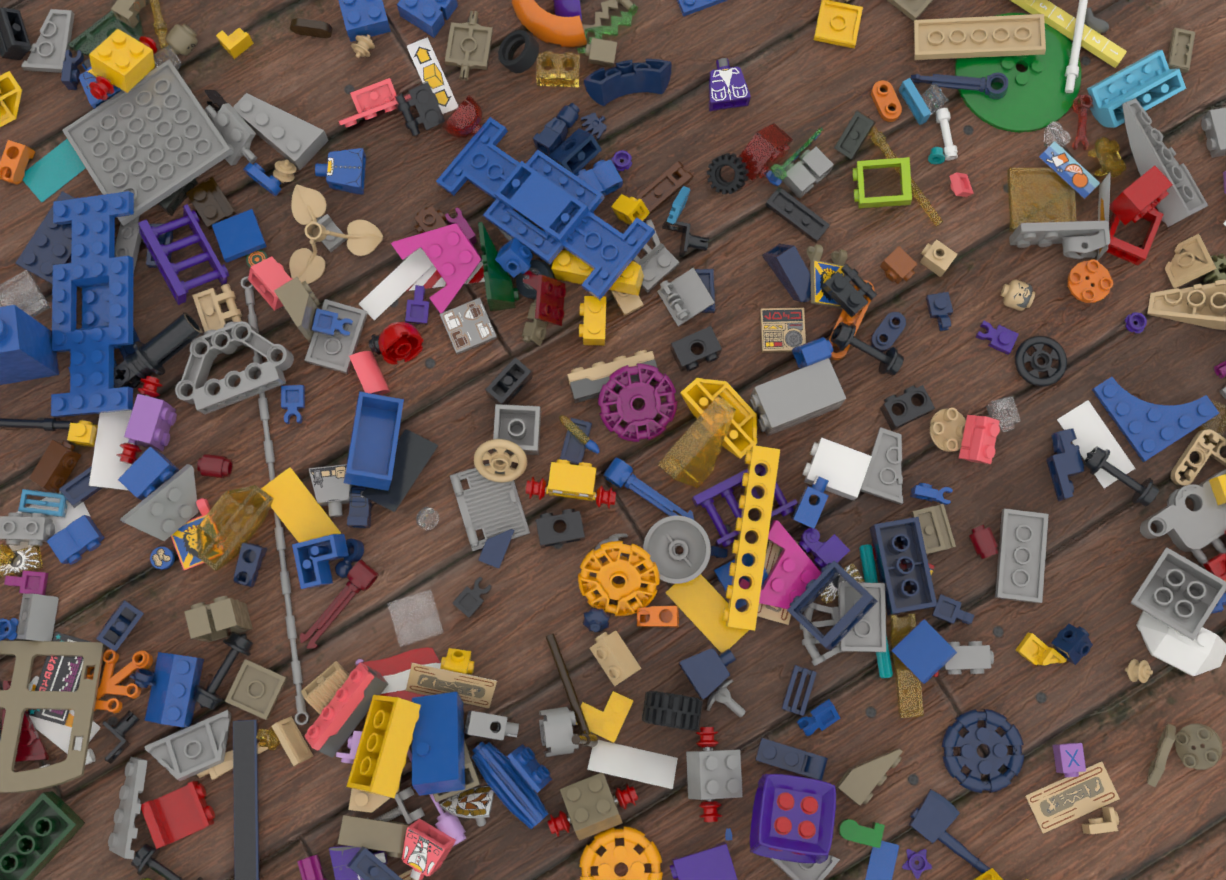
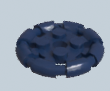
[942,709,1024,793]

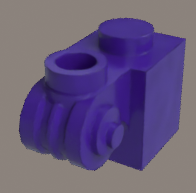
[798,528,850,569]

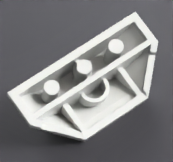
[1136,611,1226,676]

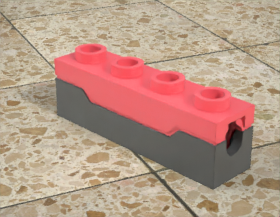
[304,662,388,758]

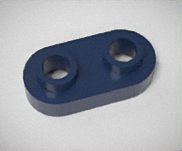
[870,312,906,352]

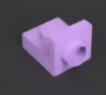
[336,731,362,764]

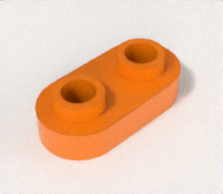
[871,80,902,122]

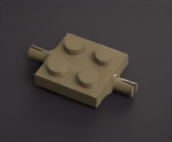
[445,11,493,81]

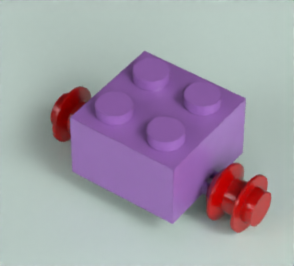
[116,376,177,465]

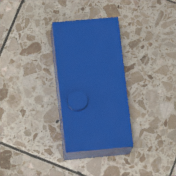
[412,692,465,796]

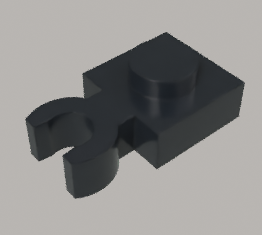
[452,577,492,618]

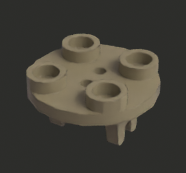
[1175,723,1223,770]

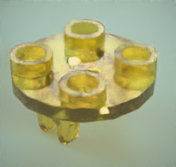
[1088,137,1126,177]

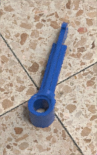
[603,457,694,520]

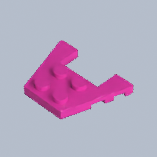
[391,223,482,314]
[738,520,821,609]

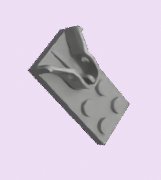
[1009,220,1110,259]

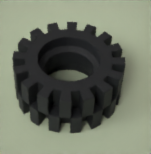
[707,153,749,194]

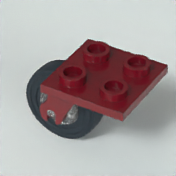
[516,260,566,326]

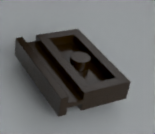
[186,177,236,230]

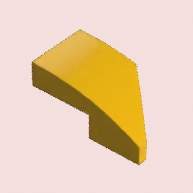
[1016,632,1067,665]

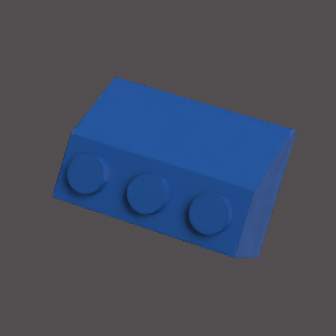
[145,652,204,727]

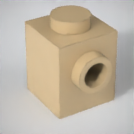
[920,239,958,277]

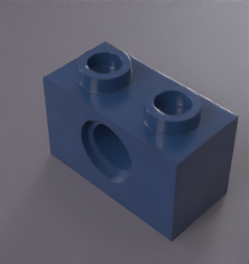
[548,128,602,175]
[96,599,144,652]

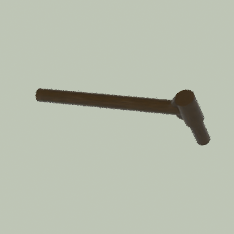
[546,634,598,747]

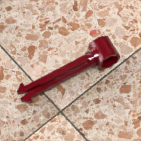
[300,560,379,649]

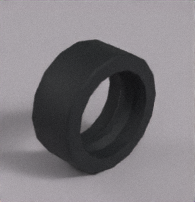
[498,30,539,73]

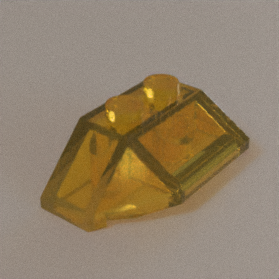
[197,485,274,571]

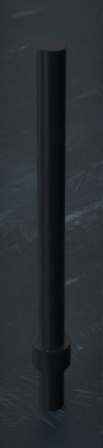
[0,418,73,431]

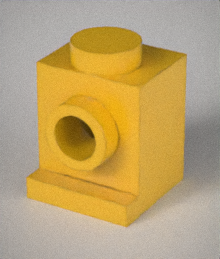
[611,194,650,225]
[67,420,98,447]

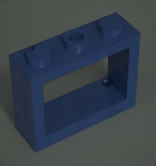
[787,561,878,651]

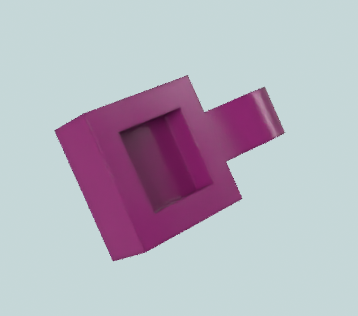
[445,208,477,245]
[4,570,49,595]

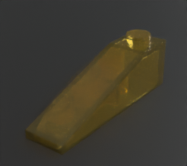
[658,395,736,488]

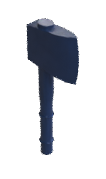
[908,789,1004,880]

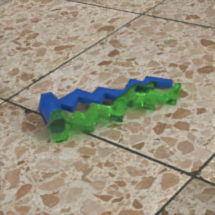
[766,127,824,187]

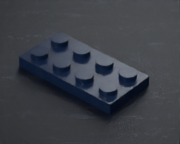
[15,191,76,284]

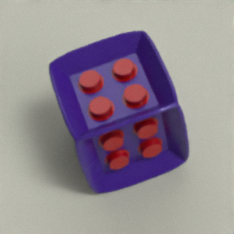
[750,774,836,864]

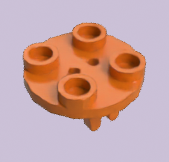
[1067,260,1113,303]

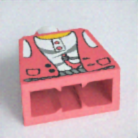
[402,818,456,880]

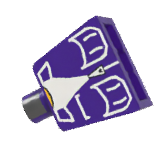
[709,58,751,111]

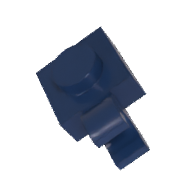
[61,50,84,90]
[926,292,953,331]
[931,594,975,625]

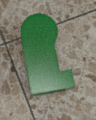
[838,819,885,848]

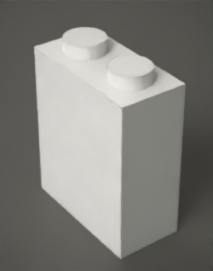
[802,438,872,501]

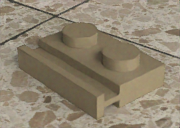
[911,504,956,554]

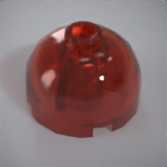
[442,95,482,138]

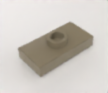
[1167,28,1195,73]

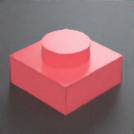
[949,172,974,197]

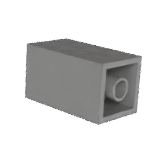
[749,358,846,436]

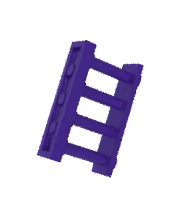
[138,204,229,305]
[692,465,797,547]

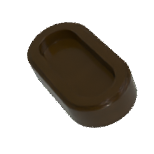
[290,18,333,38]

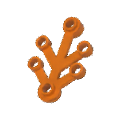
[86,649,153,714]

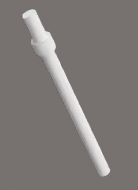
[1065,0,1088,93]

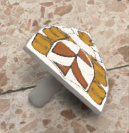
[440,786,494,826]

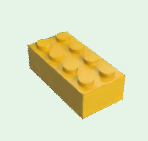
[346,695,421,798]

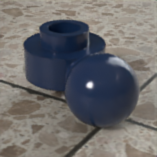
[335,538,364,578]

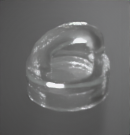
[416,506,439,530]

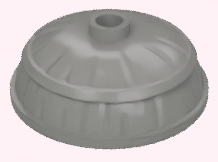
[643,516,711,584]

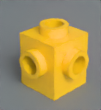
[440,648,474,675]

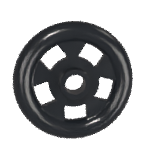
[1015,336,1067,387]

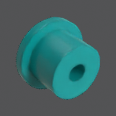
[928,147,945,164]

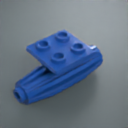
[472,742,552,829]

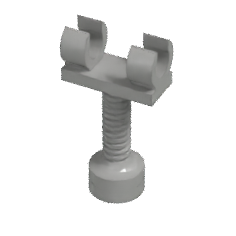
[367,787,425,824]

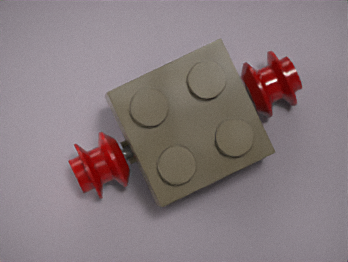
[547,773,638,841]

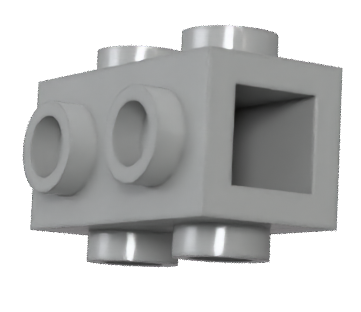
[0,513,55,546]
[940,641,994,675]

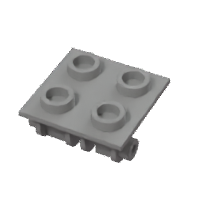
[657,268,715,327]

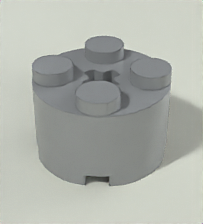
[539,707,579,757]

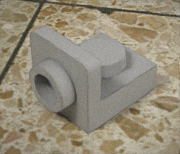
[317,214,347,253]

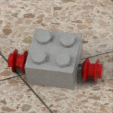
[686,727,743,822]

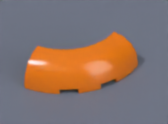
[511,0,587,47]

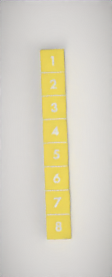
[1010,0,1127,68]

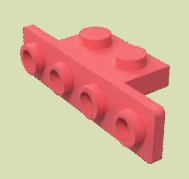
[338,78,411,128]

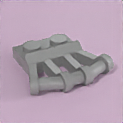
[632,219,679,293]
[800,602,842,666]

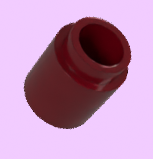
[197,454,233,478]
[969,525,998,559]

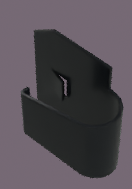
[205,90,227,112]

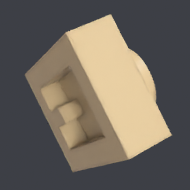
[1082,806,1119,834]

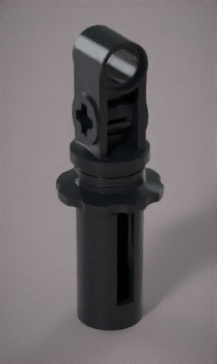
[114,312,202,389]

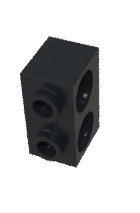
[880,385,935,431]

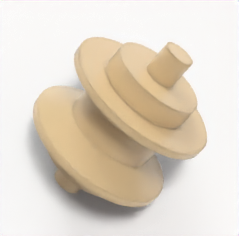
[351,34,375,58]
[273,159,296,183]
[1125,659,1153,683]

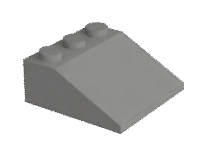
[1131,547,1226,640]

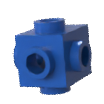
[495,237,533,278]

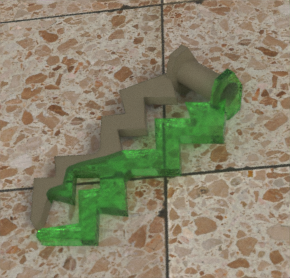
[577,0,638,53]

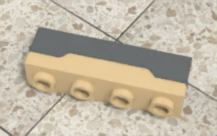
[567,350,657,404]

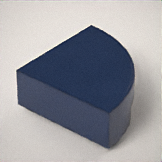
[710,546,728,558]

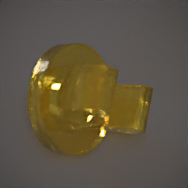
[256,727,280,750]

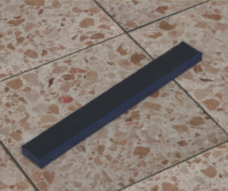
[233,720,260,880]

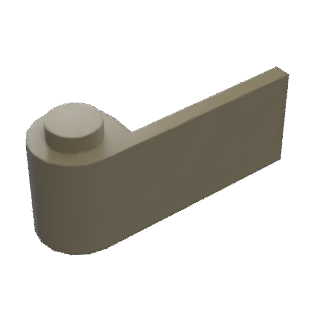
[338,815,411,858]

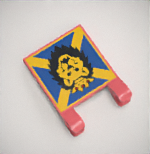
[171,498,227,571]

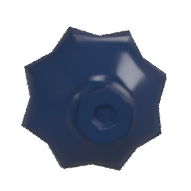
[583,607,610,633]

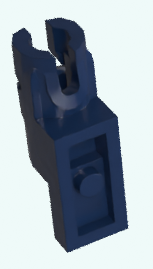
[1046,428,1084,502]

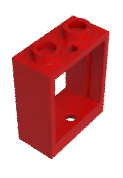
[1106,208,1164,265]

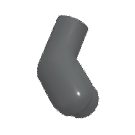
[1084,8,1109,34]

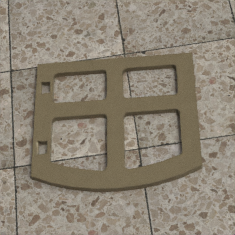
[0,640,105,793]

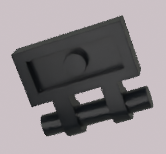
[395,81,446,136]
[821,264,877,318]

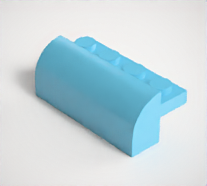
[1087,50,1186,128]

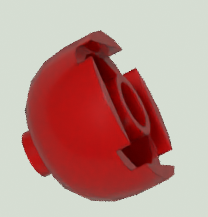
[378,322,424,365]

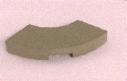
[1147,724,1176,787]

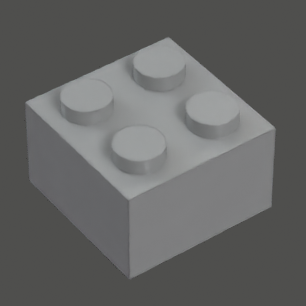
[493,404,541,455]

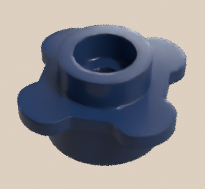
[129,669,156,688]

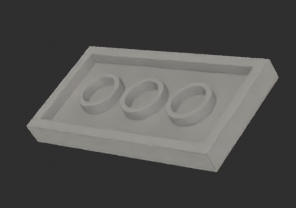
[995,509,1049,603]

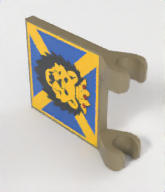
[807,244,847,309]

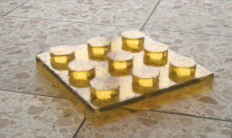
[1007,168,1077,232]

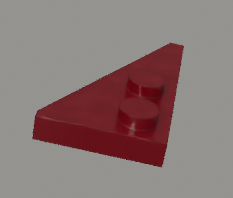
[2,681,49,762]

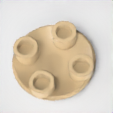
[930,408,966,452]

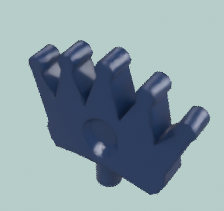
[581,112,607,140]

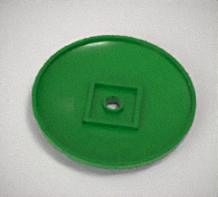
[955,13,1081,133]

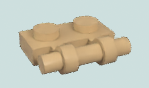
[192,284,242,332]

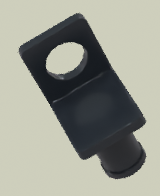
[662,220,709,257]
[102,710,140,764]

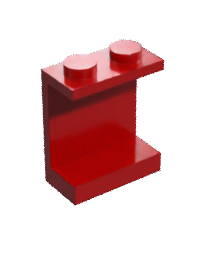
[141,781,215,849]

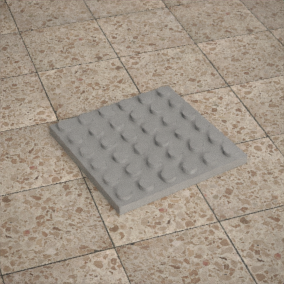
[62,59,233,226]

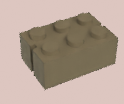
[184,596,253,642]

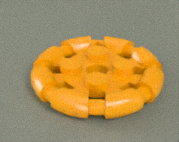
[578,541,660,616]
[579,826,663,880]

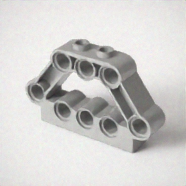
[175,321,294,414]

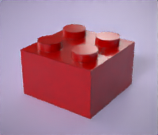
[1109,165,1173,226]

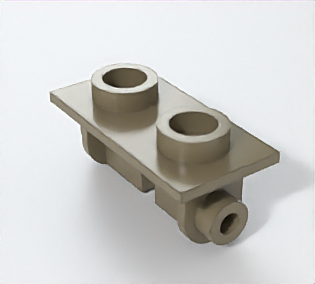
[522,299,547,347]

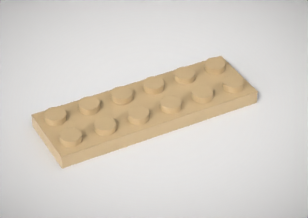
[914,14,1046,60]

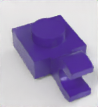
[405,285,430,325]

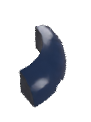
[584,59,672,106]

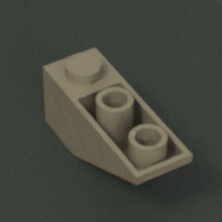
[835,749,903,806]

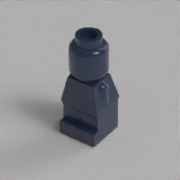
[533,103,580,156]

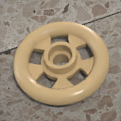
[474,439,527,483]

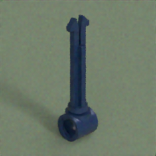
[911,72,1008,99]

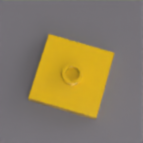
[813,0,863,48]

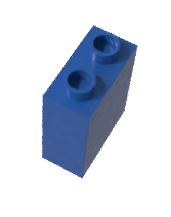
[0,305,59,385]

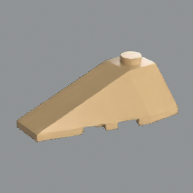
[1147,280,1226,330]

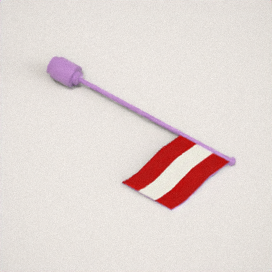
[355,647,466,846]

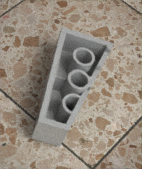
[233,93,329,170]

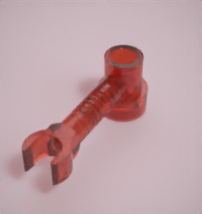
[1071,94,1093,151]

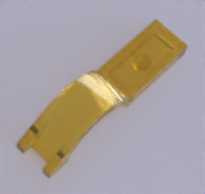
[890,613,924,718]

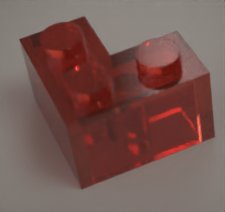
[739,123,793,181]

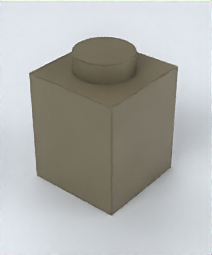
[585,38,617,67]

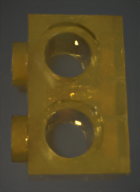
[536,51,580,87]

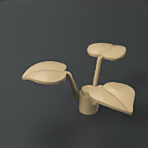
[289,185,383,284]

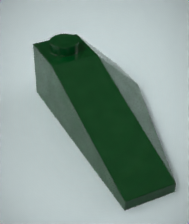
[478,222,519,311]

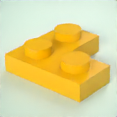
[575,691,633,743]

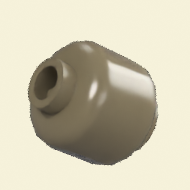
[165,23,198,56]

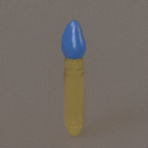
[559,415,600,454]

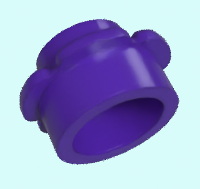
[611,150,632,171]
[1125,312,1147,333]

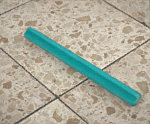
[859,544,893,678]

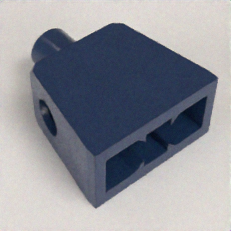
[678,648,736,700]

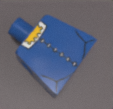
[315,148,366,195]

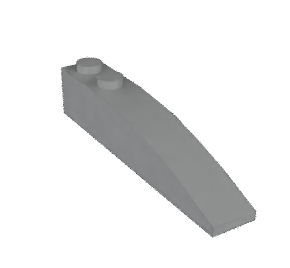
[1122,98,1208,227]

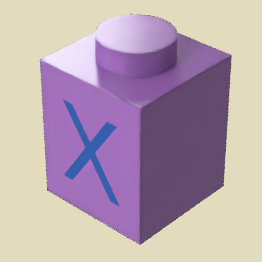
[1053,743,1086,777]

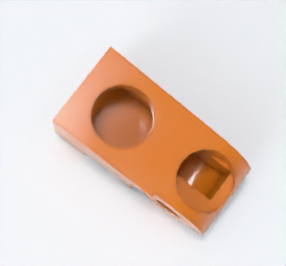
[0,140,36,185]
[636,606,679,628]

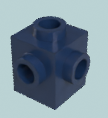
[1051,623,1093,665]

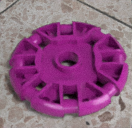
[598,363,677,442]

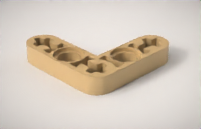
[1171,429,1226,486]

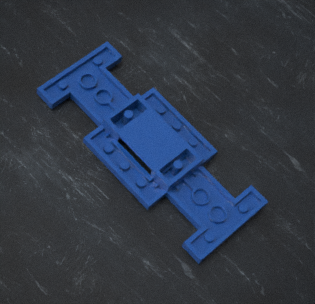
[436,117,655,300]
[51,191,134,417]

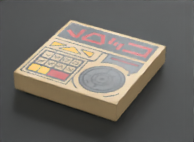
[760,308,806,353]

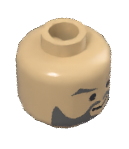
[1000,279,1035,311]

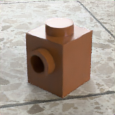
[880,246,917,284]

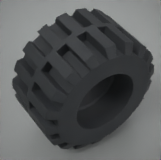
[642,691,703,731]

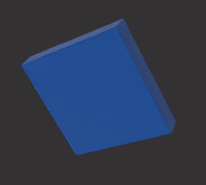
[212,209,267,263]
[891,619,957,684]

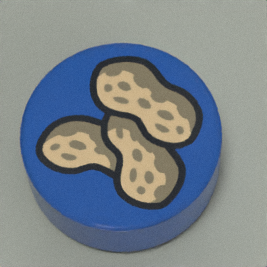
[150,547,175,570]

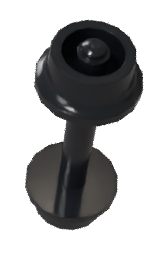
[831,322,904,376]
[1083,446,1159,507]
[193,632,253,710]
[131,844,203,880]

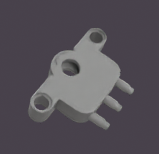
[1140,470,1226,567]

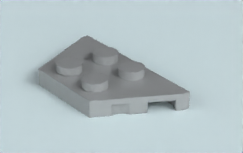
[120,464,198,541]
[144,710,231,781]

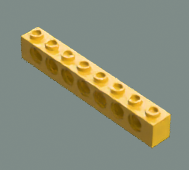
[723,445,780,631]

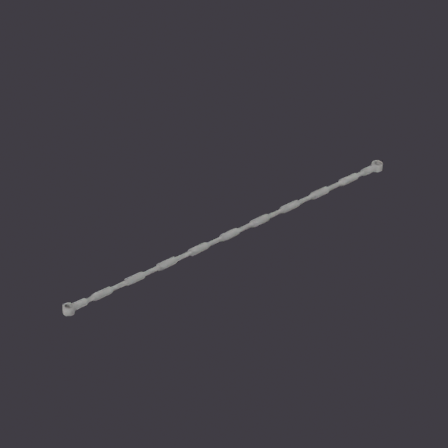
[241,276,310,725]

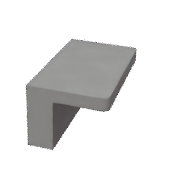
[16,594,59,641]

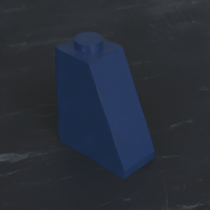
[762,244,811,302]

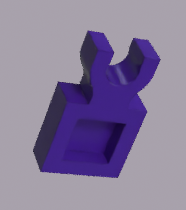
[976,321,1019,355]

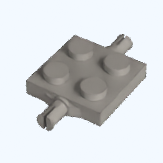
[205,103,257,165]

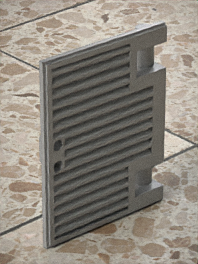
[450,463,530,551]

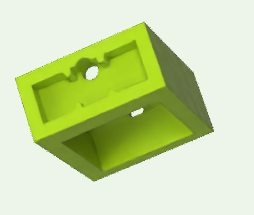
[853,157,912,208]

